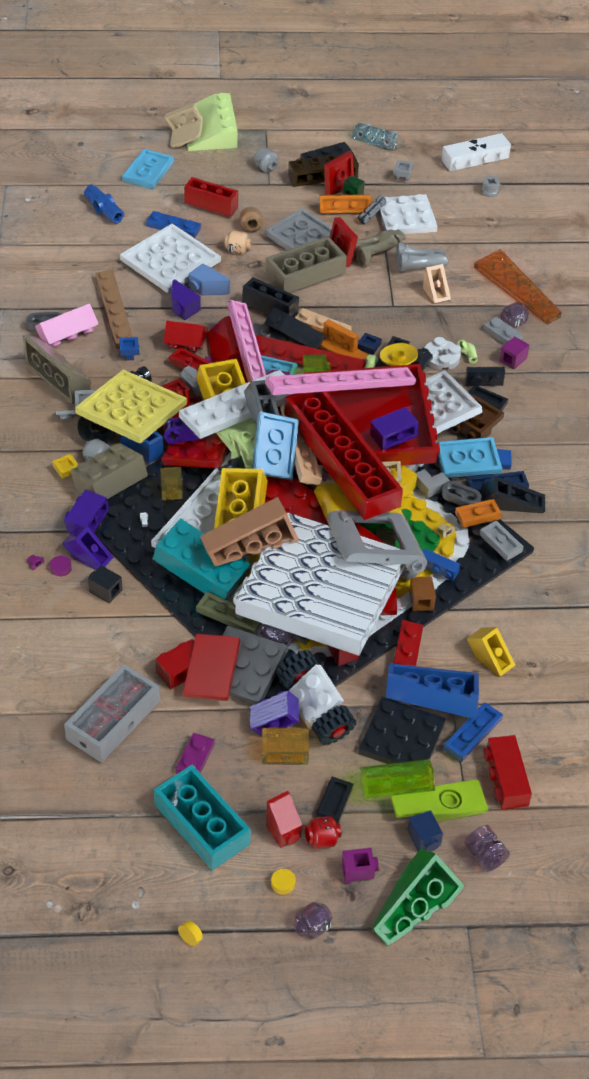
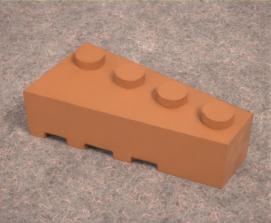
[200,497,299,566]

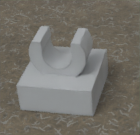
[393,160,414,181]

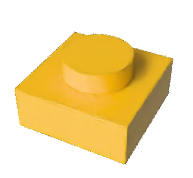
[53,454,79,479]

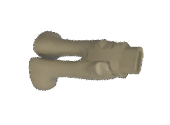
[353,229,406,268]

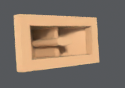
[423,264,451,304]

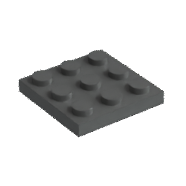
[223,626,288,704]

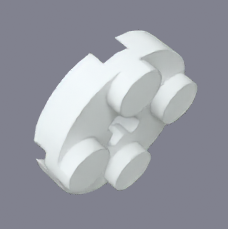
[424,337,461,370]

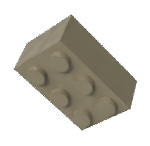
[70,443,148,499]

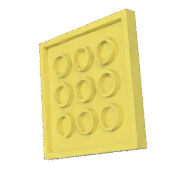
[75,369,187,444]

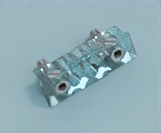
[352,123,398,150]

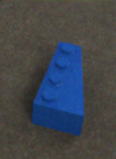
[386,663,479,719]

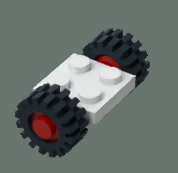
[276,650,357,745]

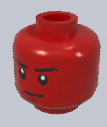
[305,816,342,849]

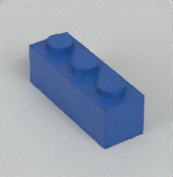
[423,548,460,581]

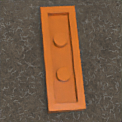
[319,194,372,213]

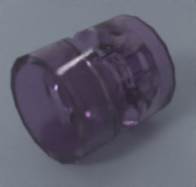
[464,825,510,872]

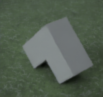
[416,469,450,498]

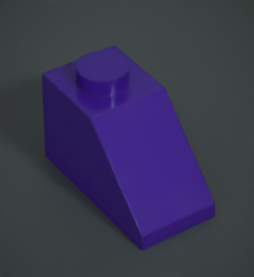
[172,279,201,320]
[62,526,114,570]

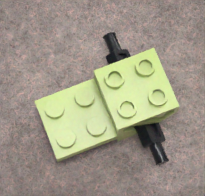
[216,417,257,475]

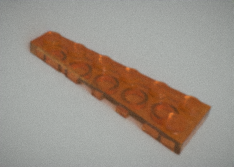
[474,249,562,325]

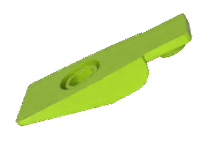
[391,779,488,822]

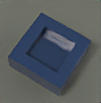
[358,333,382,355]

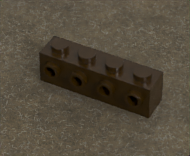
[288,152,359,187]

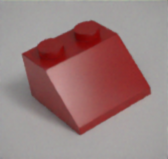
[163,320,208,351]

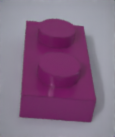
[176,732,215,774]

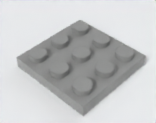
[265,208,332,250]

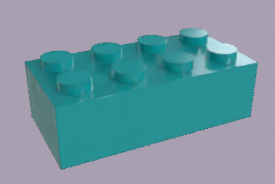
[153,518,251,600]
[154,765,251,871]

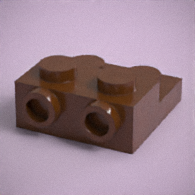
[450,394,504,439]

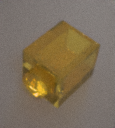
[160,467,183,500]

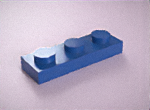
[146,211,201,238]
[443,702,503,762]

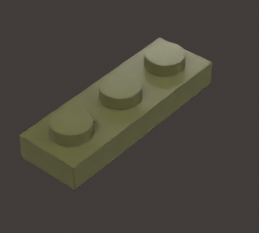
[196,592,263,635]

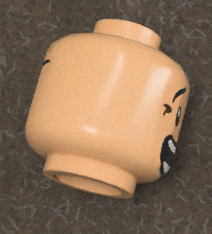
[225,230,251,255]

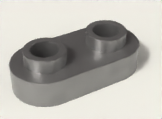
[26,312,62,331]
[441,481,481,506]

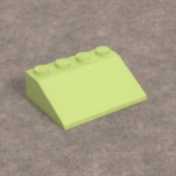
[187,93,238,151]

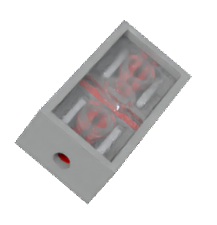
[64,664,160,763]

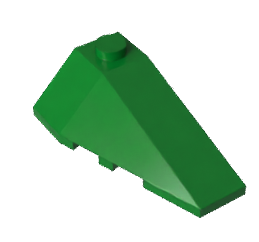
[371,849,465,946]

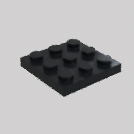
[358,697,446,777]

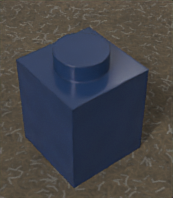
[407,810,443,852]

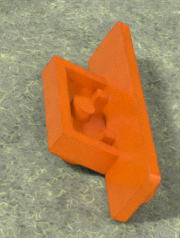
[311,319,368,367]

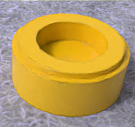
[271,869,296,895]
[178,920,203,946]

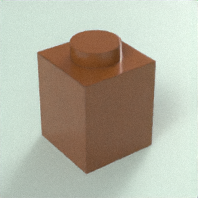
[409,577,436,611]

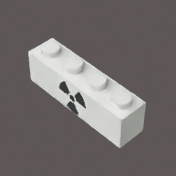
[441,133,511,171]

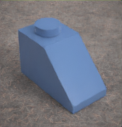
[188,263,230,296]

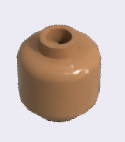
[240,206,263,232]

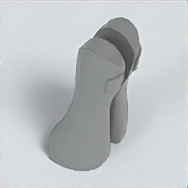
[396,243,448,272]

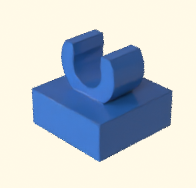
[119,337,140,360]

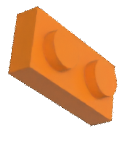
[455,499,502,528]

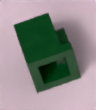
[342,175,365,195]

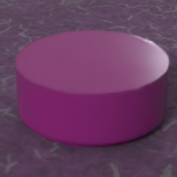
[50,555,72,576]

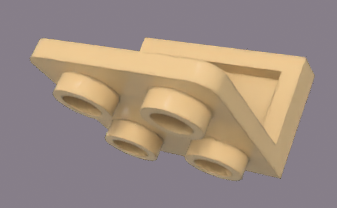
[165,103,203,148]

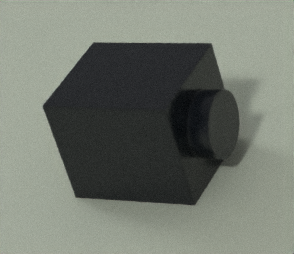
[88,565,123,604]

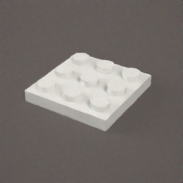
[379,194,438,234]

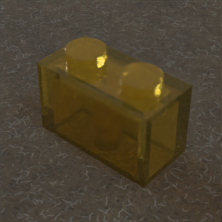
[262,727,309,765]

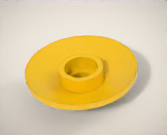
[380,343,418,366]

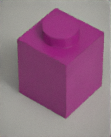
[499,336,530,370]

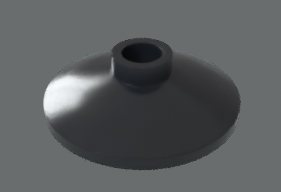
[77,416,116,443]

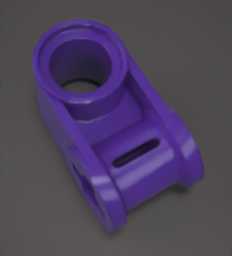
[164,417,200,444]

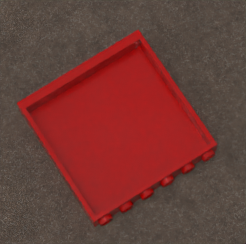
[304,364,440,466]

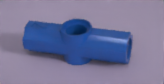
[84,184,124,224]

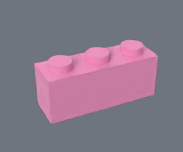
[35,303,98,347]

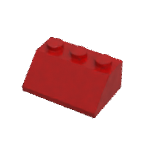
[207,316,243,365]

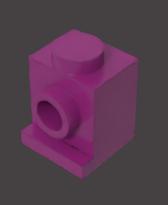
[341,848,379,884]

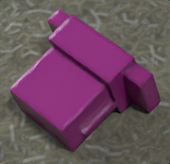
[27,554,44,570]

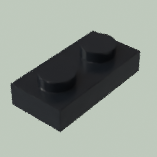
[465,367,505,386]

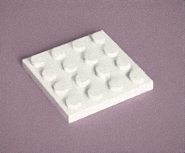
[120,224,221,294]
[424,370,482,434]

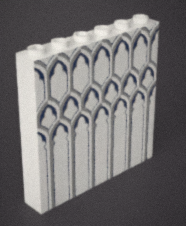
[233,513,406,656]

